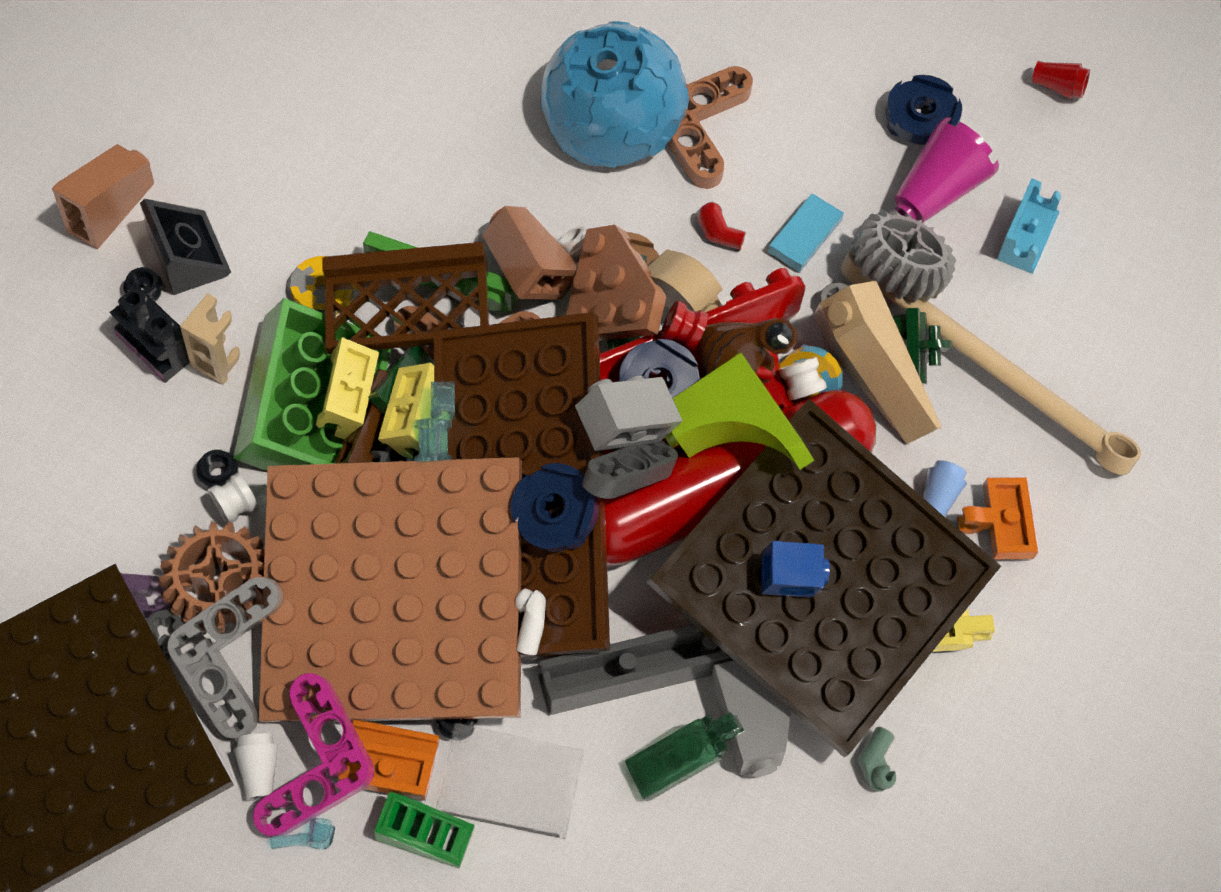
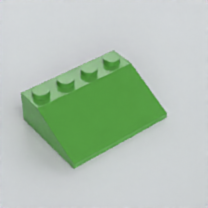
[233,298,391,471]

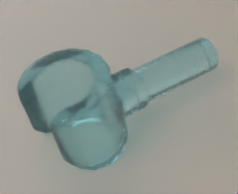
[270,818,335,850]

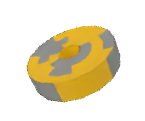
[290,256,354,315]

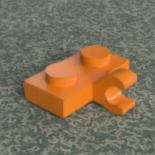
[957,477,1038,559]

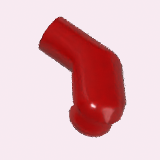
[698,202,746,250]

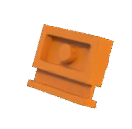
[338,720,440,801]

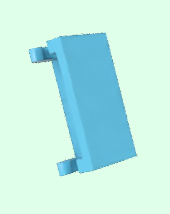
[997,178,1061,274]

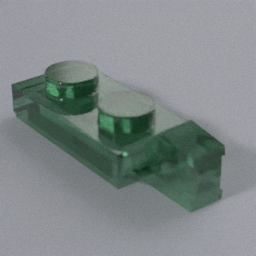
[625,712,745,801]

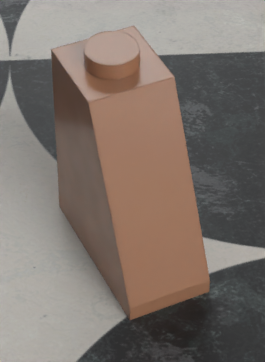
[52,144,154,249]
[482,206,578,299]

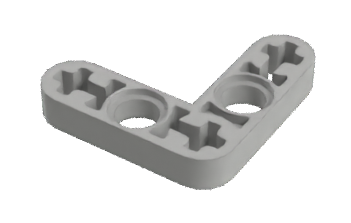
[168,577,283,739]

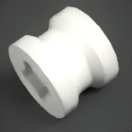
[778,357,827,401]
[208,473,259,523]

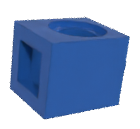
[761,541,830,597]

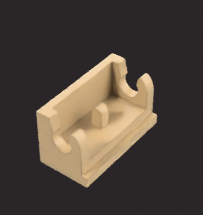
[180,293,240,385]

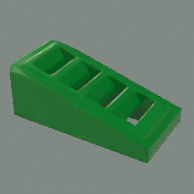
[374,791,475,868]

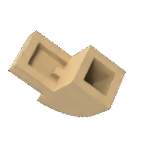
[648,249,723,312]

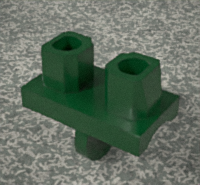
[893,308,952,384]

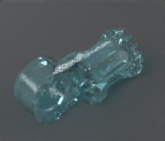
[414,381,455,462]

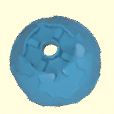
[540,21,689,168]

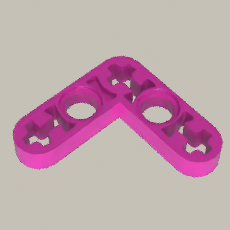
[253,673,374,837]

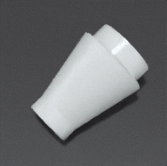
[234,733,278,800]

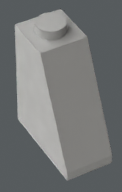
[711,660,791,777]

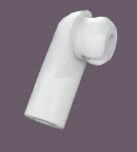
[515,589,546,655]

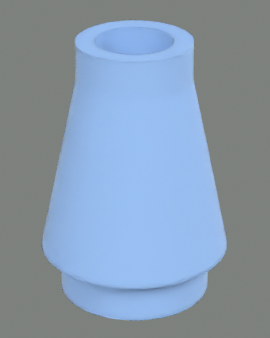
[923,460,967,516]

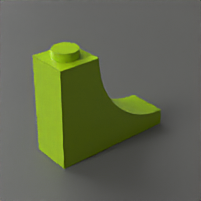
[665,353,814,470]

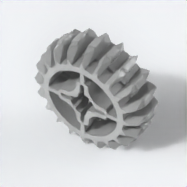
[851,210,956,303]

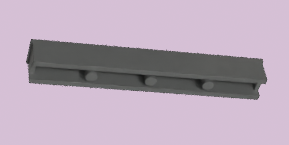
[538,624,733,716]

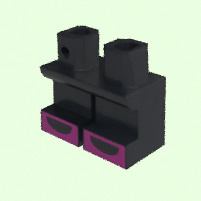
[109,287,190,383]

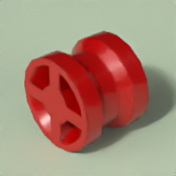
[661,300,708,351]

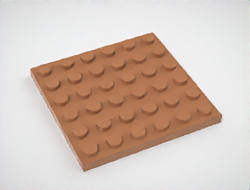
[259,457,522,723]

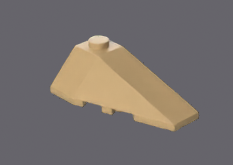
[814,281,941,444]

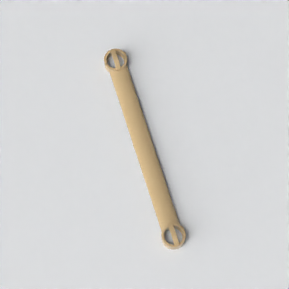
[841,248,1141,475]

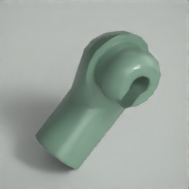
[858,727,897,791]

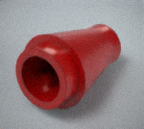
[1032,60,1090,100]

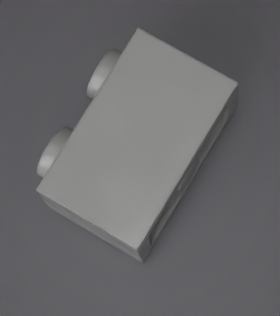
[575,376,683,451]

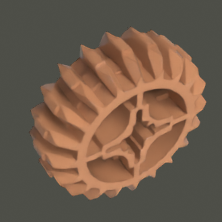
[159,521,265,634]

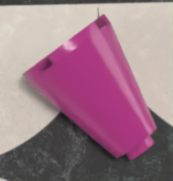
[895,117,999,223]

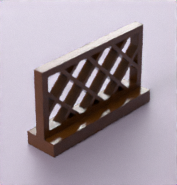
[322,242,489,354]

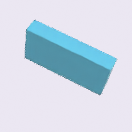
[768,193,844,272]

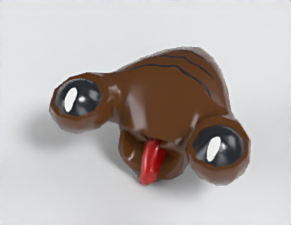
[697,317,797,383]

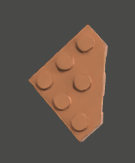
[565,224,666,341]

